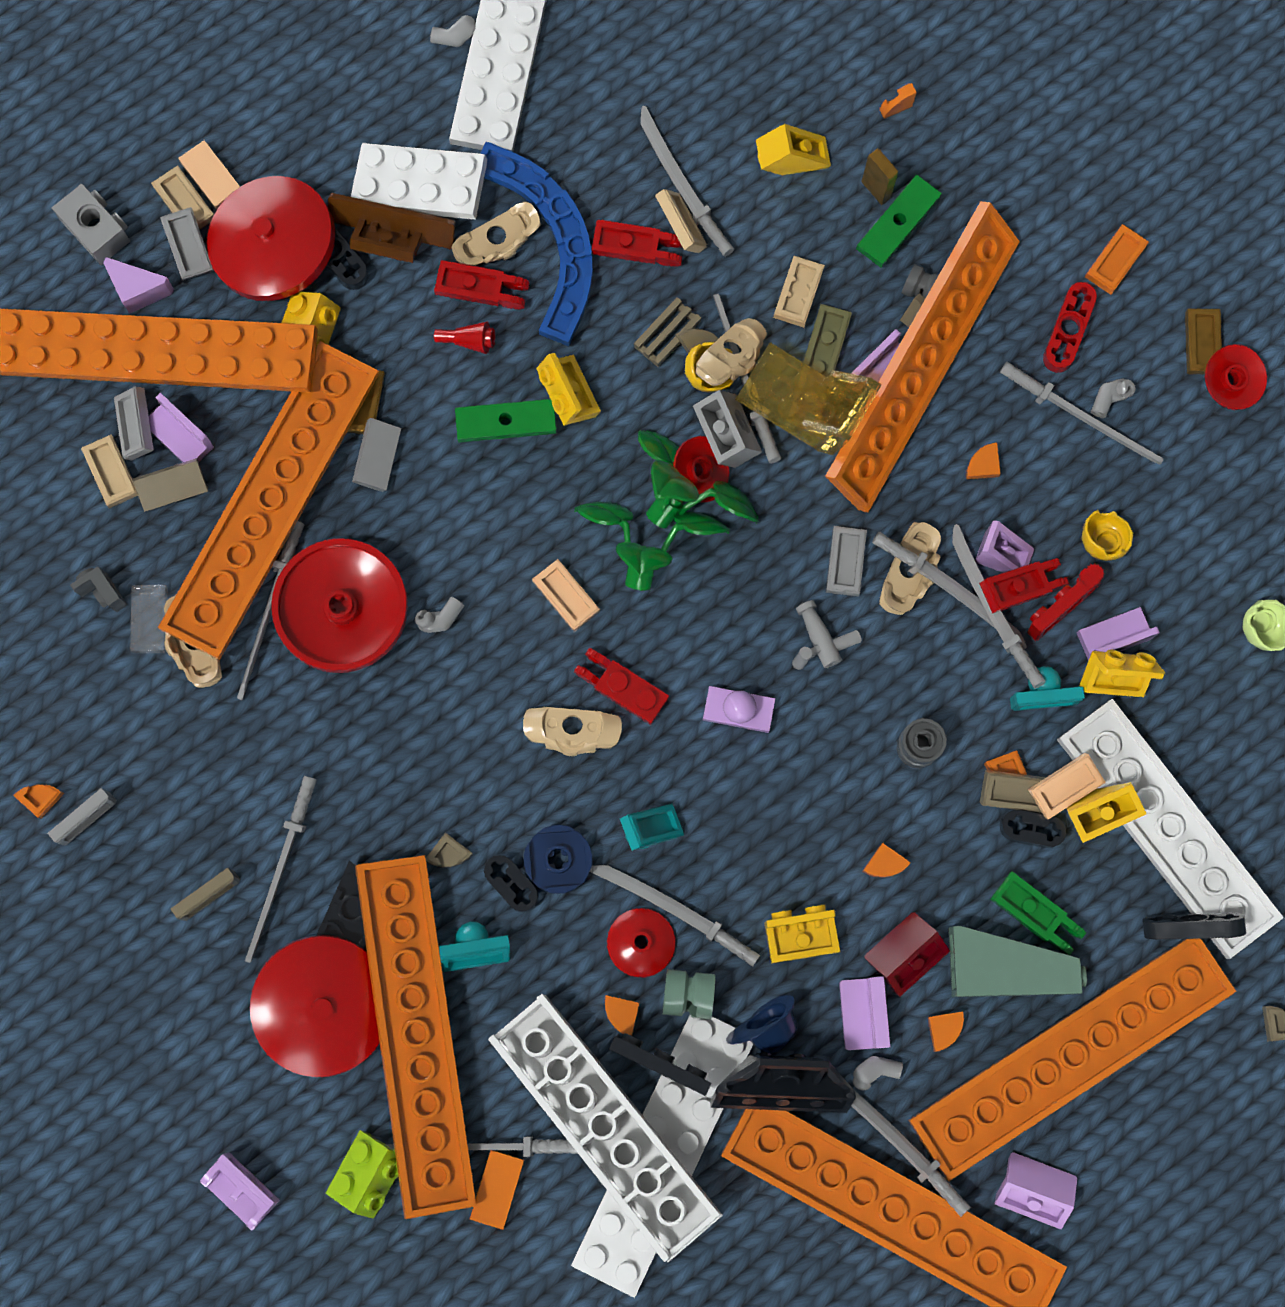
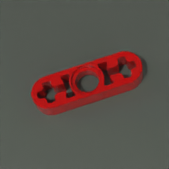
[1043,282,1097,373]

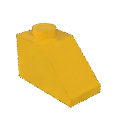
[756,124,831,175]
[1067,782,1147,843]

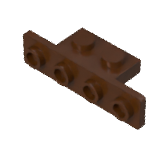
[328,193,456,263]

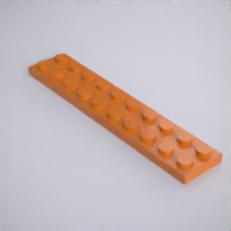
[825,201,1020,513]
[0,309,318,392]
[158,341,379,660]
[355,855,476,1219]
[908,939,1237,1181]
[720,1109,1067,1307]

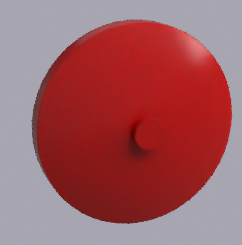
[207,176,335,301]
[271,538,408,673]
[250,935,380,1077]

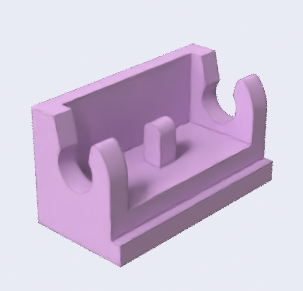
[200,1152,280,1231]

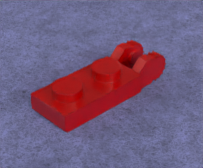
[592,220,682,267]
[434,260,530,310]
[979,558,1070,614]
[1027,563,1105,641]
[573,648,669,725]

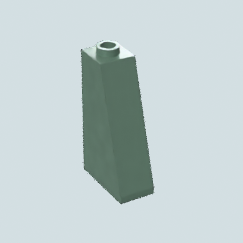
[948,926,1087,997]

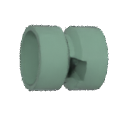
[662,969,716,1020]

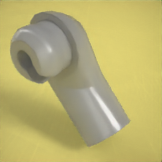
[430,15,476,47]
[1091,378,1135,418]
[415,597,464,633]
[853,1056,903,1090]

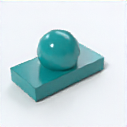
[1010,666,1085,711]
[620,804,684,851]
[439,921,510,972]

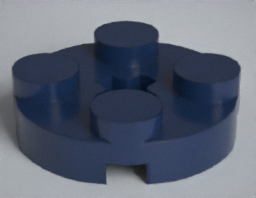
[524,825,593,894]

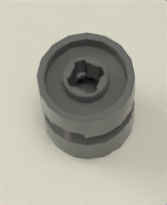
[896,718,947,769]

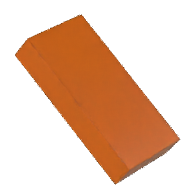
[1085,224,1149,295]
[470,1150,524,1230]

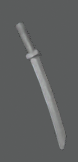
[641,106,734,257]
[713,294,781,464]
[1000,362,1164,464]
[237,521,304,700]
[952,524,1046,689]
[872,532,1027,649]
[245,776,317,963]
[590,865,760,967]
[851,1090,971,1217]
[385,1137,578,1157]

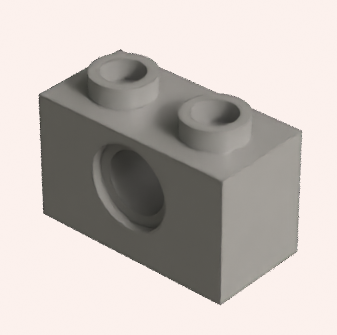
[52,184,131,266]
[693,390,762,468]

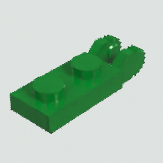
[990,871,1086,955]

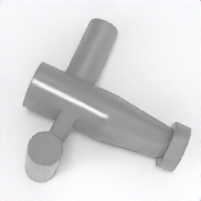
[792,600,862,670]

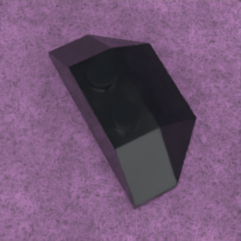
[710,1052,856,1113]

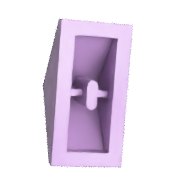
[104,257,174,314]
[975,521,1034,573]

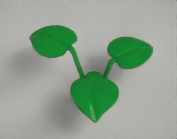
[638,430,759,528]
[574,502,730,591]

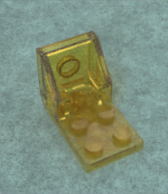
[735,342,882,455]

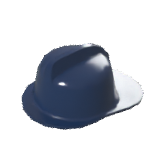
[726,995,797,1053]

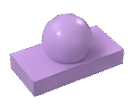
[703,686,775,733]

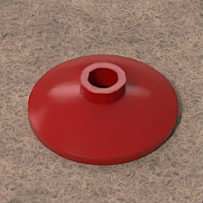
[1205,344,1267,410]
[673,436,729,503]
[607,908,675,977]

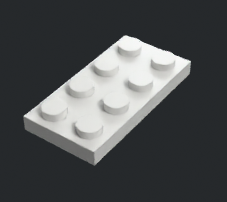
[351,143,487,220]

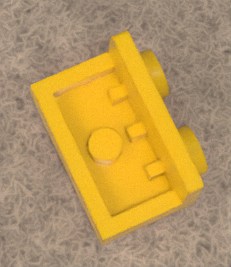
[281,292,340,347]
[536,353,601,426]
[1079,650,1165,697]
[764,905,840,964]

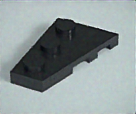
[316,860,366,948]
[609,1033,712,1096]

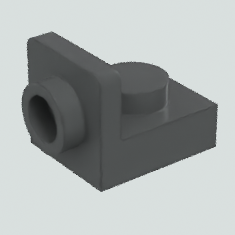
[70,566,128,612]

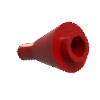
[434,321,496,354]

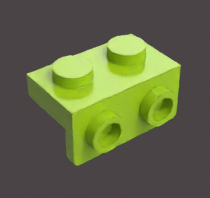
[325,1130,398,1218]

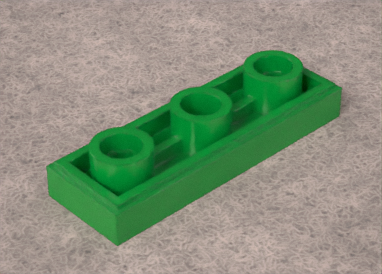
[856,174,942,268]
[455,399,556,443]

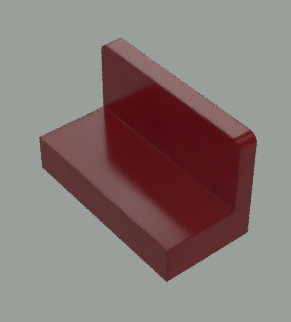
[864,912,950,997]

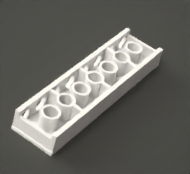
[488,994,723,1262]

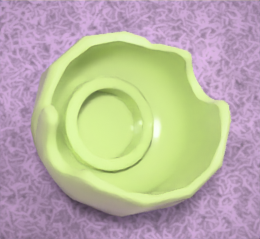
[1243,600,1285,651]

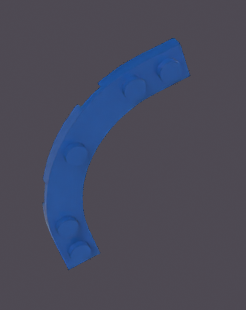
[480,141,593,347]

